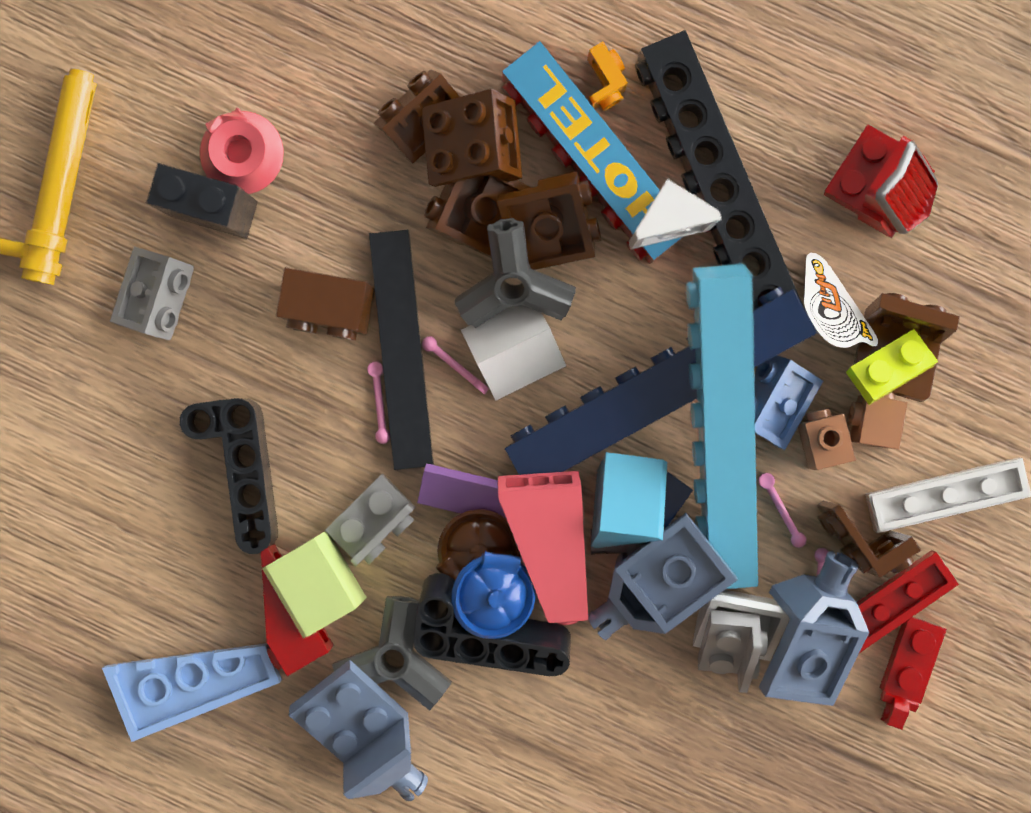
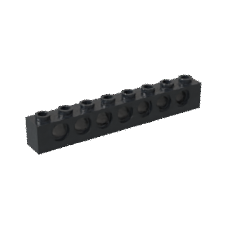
[635,30,804,310]

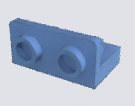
[754,355,823,450]

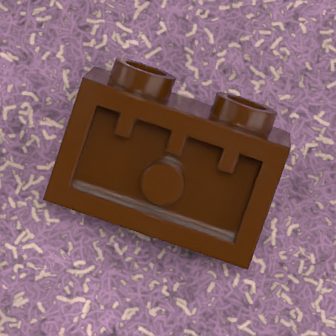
[374,70,460,164]

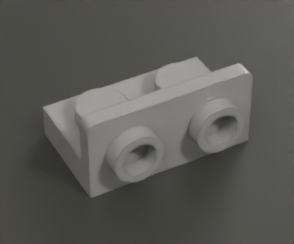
[110,246,194,340]
[325,474,416,566]
[698,610,768,693]

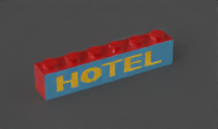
[501,41,683,264]

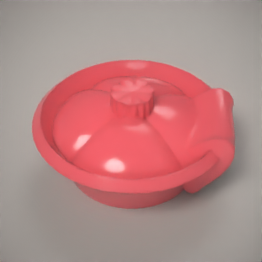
[200,108,283,194]

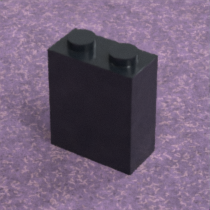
[146,163,258,239]

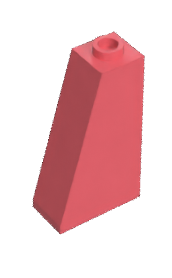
[498,471,588,625]

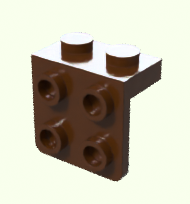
[853,293,960,402]
[817,500,921,578]

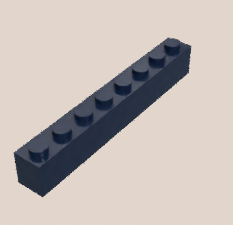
[504,287,817,475]

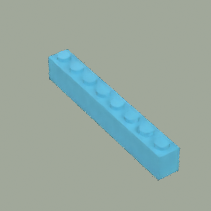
[686,264,758,589]

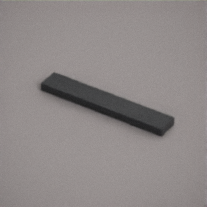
[369,230,434,470]

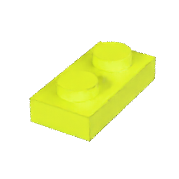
[846,329,938,405]

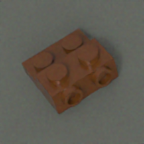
[497,171,601,270]
[424,174,531,258]

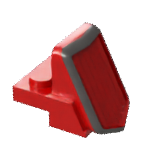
[824,124,938,239]

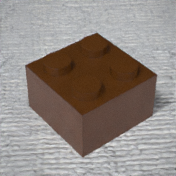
[276,267,375,341]

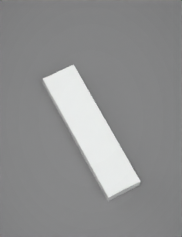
[865,458,1031,533]

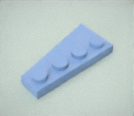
[102,643,282,742]

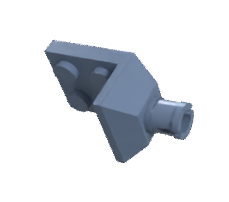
[588,513,738,640]
[759,551,869,706]
[289,660,428,801]

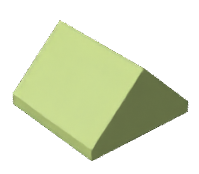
[262,531,367,639]

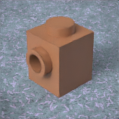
[848,392,908,450]
[798,408,856,470]

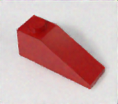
[261,544,334,676]

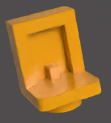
[587,41,628,111]

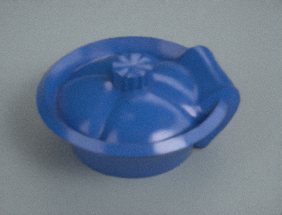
[451,551,536,639]

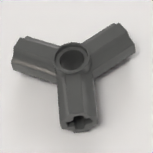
[455,218,576,328]
[332,596,452,711]

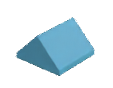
[591,452,667,548]

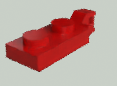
[879,617,947,730]

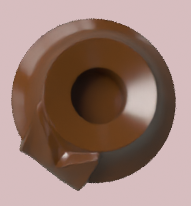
[436,509,521,580]

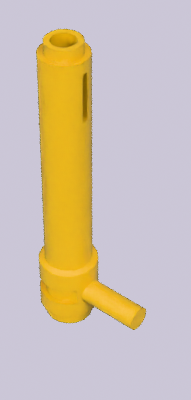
[0,69,96,285]

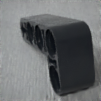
[179,398,278,554]
[413,573,571,676]

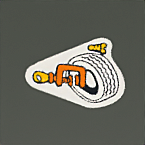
[804,253,878,348]

